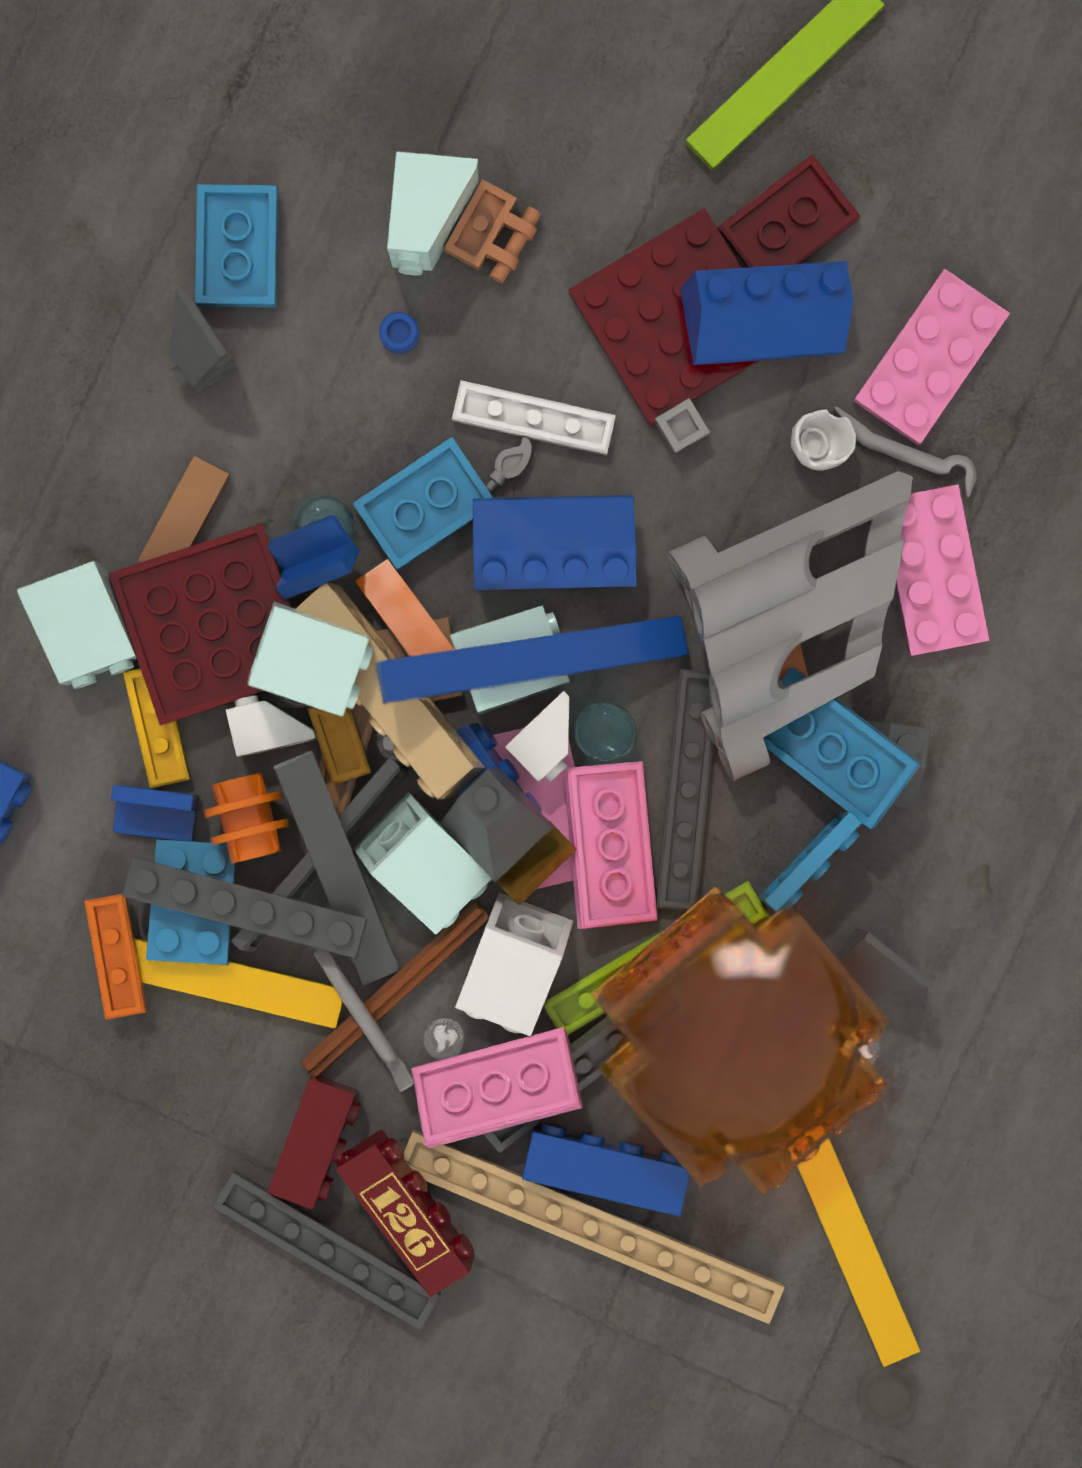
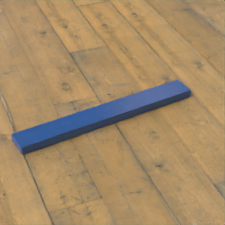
[375,616,689,704]

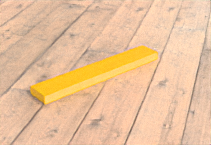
[135,938,343,1029]
[787,1127,920,1367]

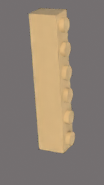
[296,582,485,799]

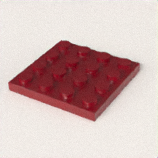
[568,208,761,427]
[108,523,290,726]

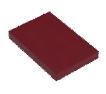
[717,154,861,268]

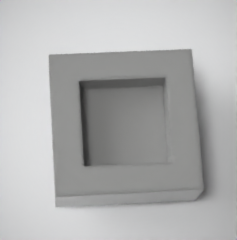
[655,398,710,455]

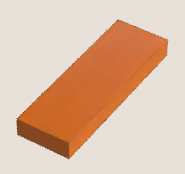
[355,559,455,657]
[84,894,147,1020]

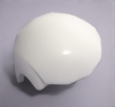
[791,409,857,471]

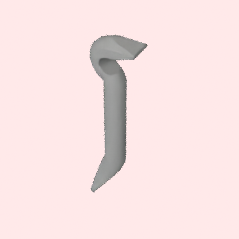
[833,406,977,499]
[314,949,414,1092]

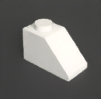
[505,691,569,782]
[226,695,318,757]

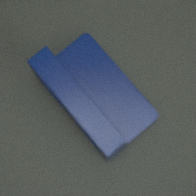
[268,515,359,600]
[111,785,199,842]

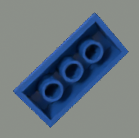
[680,261,853,365]
[473,495,636,590]

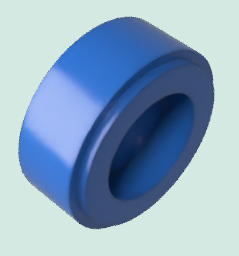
[379,312,420,354]

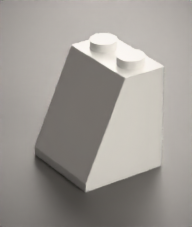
[455,892,573,1037]

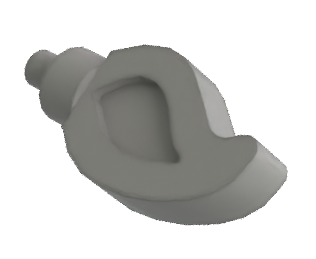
[486,437,532,492]

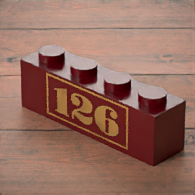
[336,1129,475,1297]

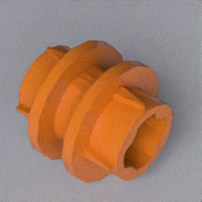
[203,773,291,864]

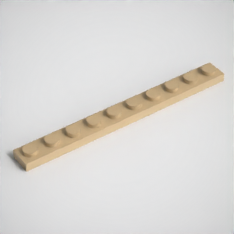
[404,1129,785,1324]

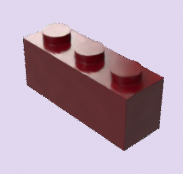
[267,1075,361,1210]

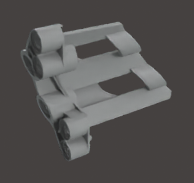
[667,471,913,781]

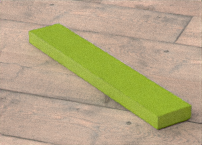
[685,0,885,172]
[543,881,769,1034]

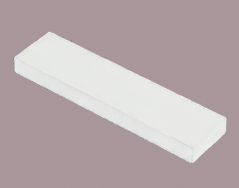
[452,380,616,456]

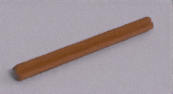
[302,902,489,1077]

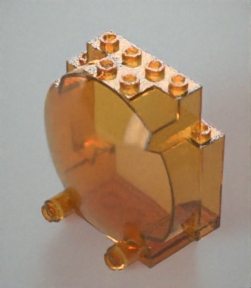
[592,887,890,1195]

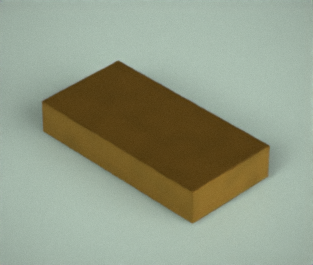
[308,707,372,785]
[497,820,577,905]

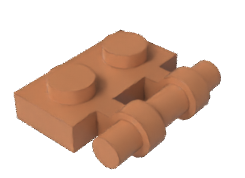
[444,179,541,284]

